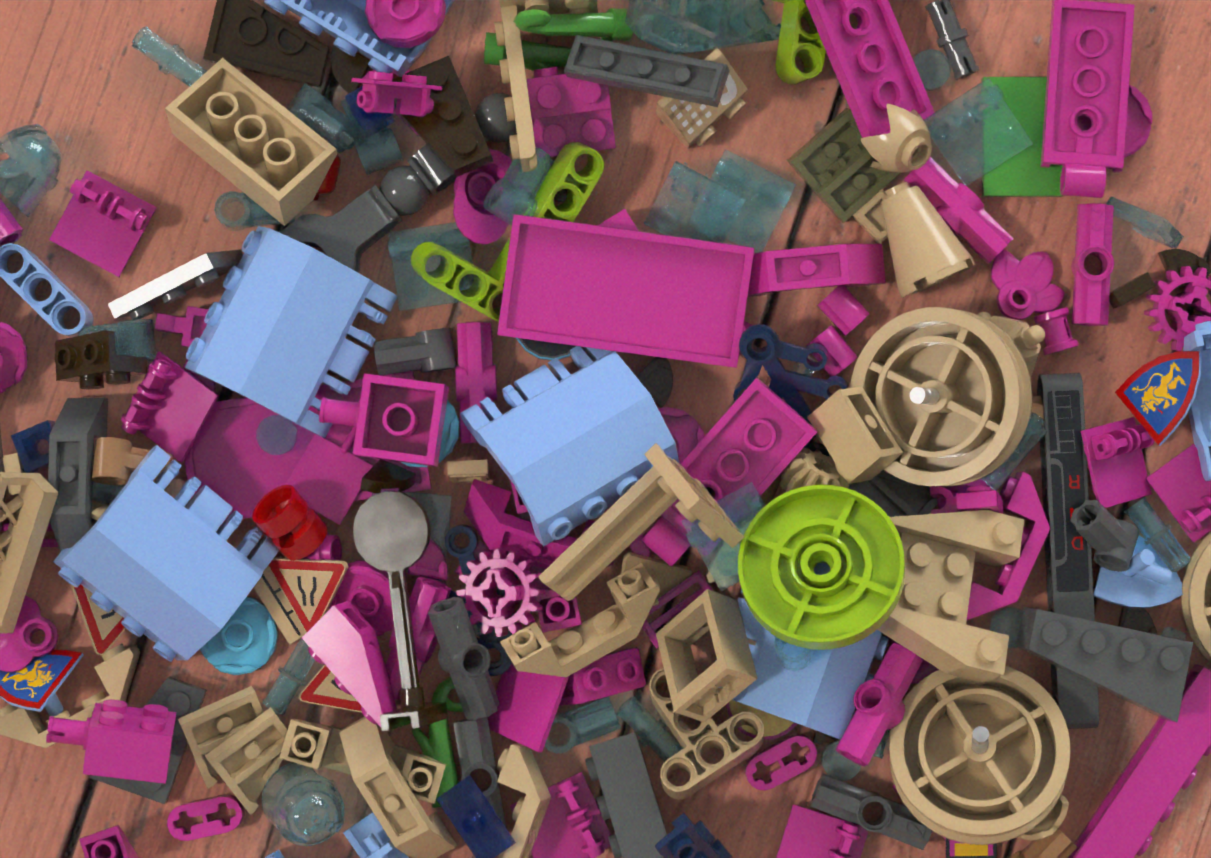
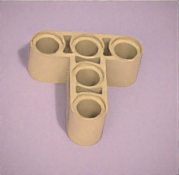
[649,668,764,799]

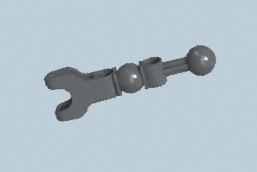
[281,93,517,273]

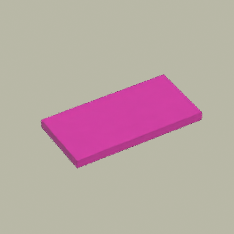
[497,214,754,368]
[184,371,432,522]

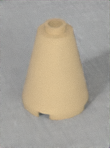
[881,182,975,298]

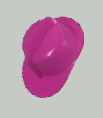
[453,149,519,245]

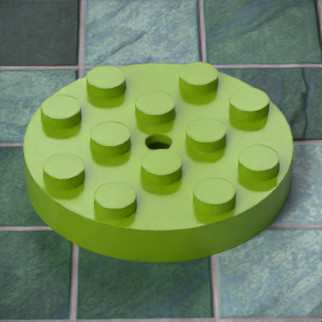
[738,485,905,650]

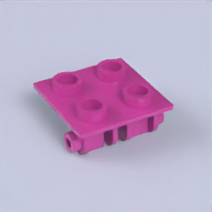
[49,170,157,278]
[121,352,219,462]
[1081,417,1155,508]
[1146,443,1211,543]
[509,771,611,858]
[776,804,869,858]

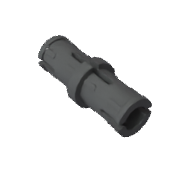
[925,0,979,80]

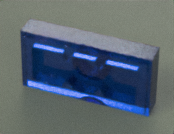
[436,776,516,858]

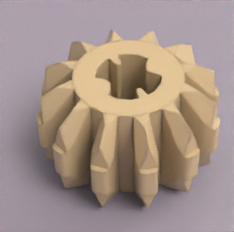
[779,448,849,492]

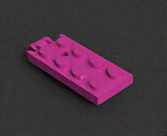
[805,0,936,138]
[1040,0,1135,198]
[641,377,818,567]

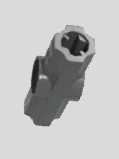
[428,597,500,720]
[453,717,508,842]
[810,773,932,850]

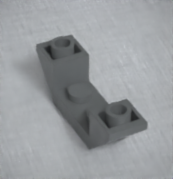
[48,398,108,552]

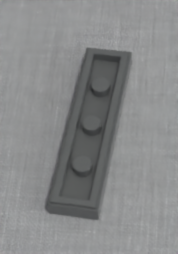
[564,35,730,107]

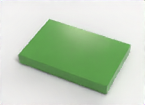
[981,77,1064,197]

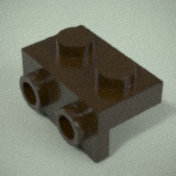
[55,330,147,389]

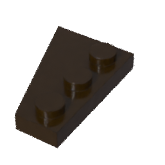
[203,0,330,88]
[392,56,494,177]

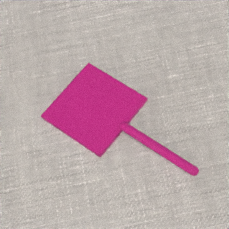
[285,427,373,525]

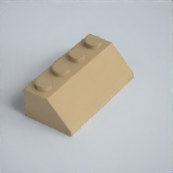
[165,58,337,226]

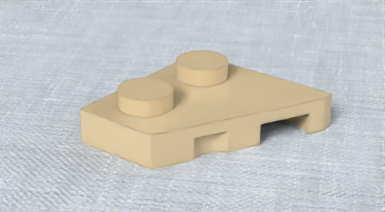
[178,686,263,789]
[205,707,288,815]

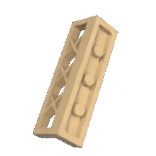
[0,472,59,633]

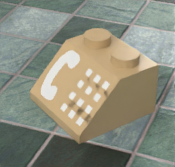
[656,48,748,149]

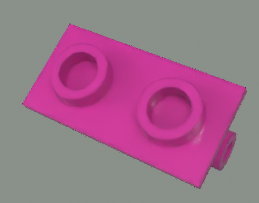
[351,71,442,117]

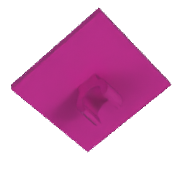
[488,663,569,753]

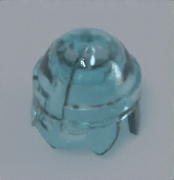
[0,124,61,218]
[262,763,345,846]

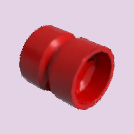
[252,484,328,561]

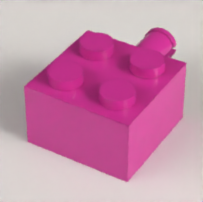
[319,373,449,467]
[46,699,177,784]

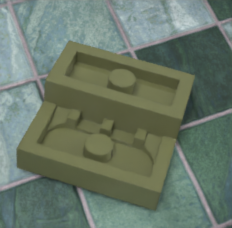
[787,108,900,223]

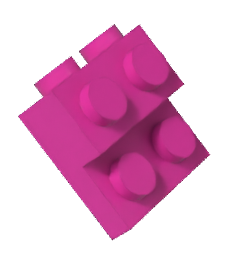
[527,67,616,158]

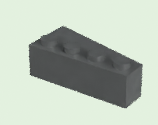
[1016,607,1193,723]
[585,732,667,858]

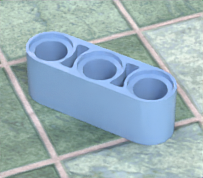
[0,243,94,337]

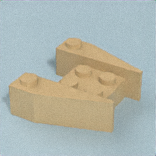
[877,510,1024,683]

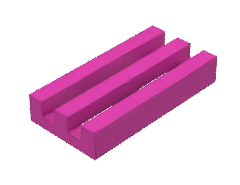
[642,570,713,649]

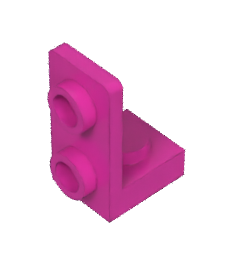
[559,648,646,706]

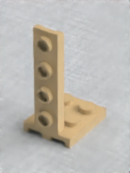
[494,0,598,172]
[538,443,744,601]

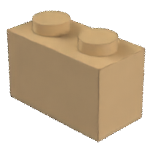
[807,386,903,484]

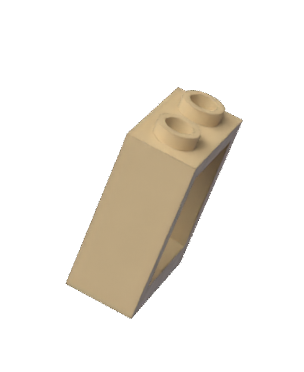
[656,589,758,722]

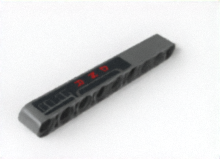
[1037,373,1099,729]

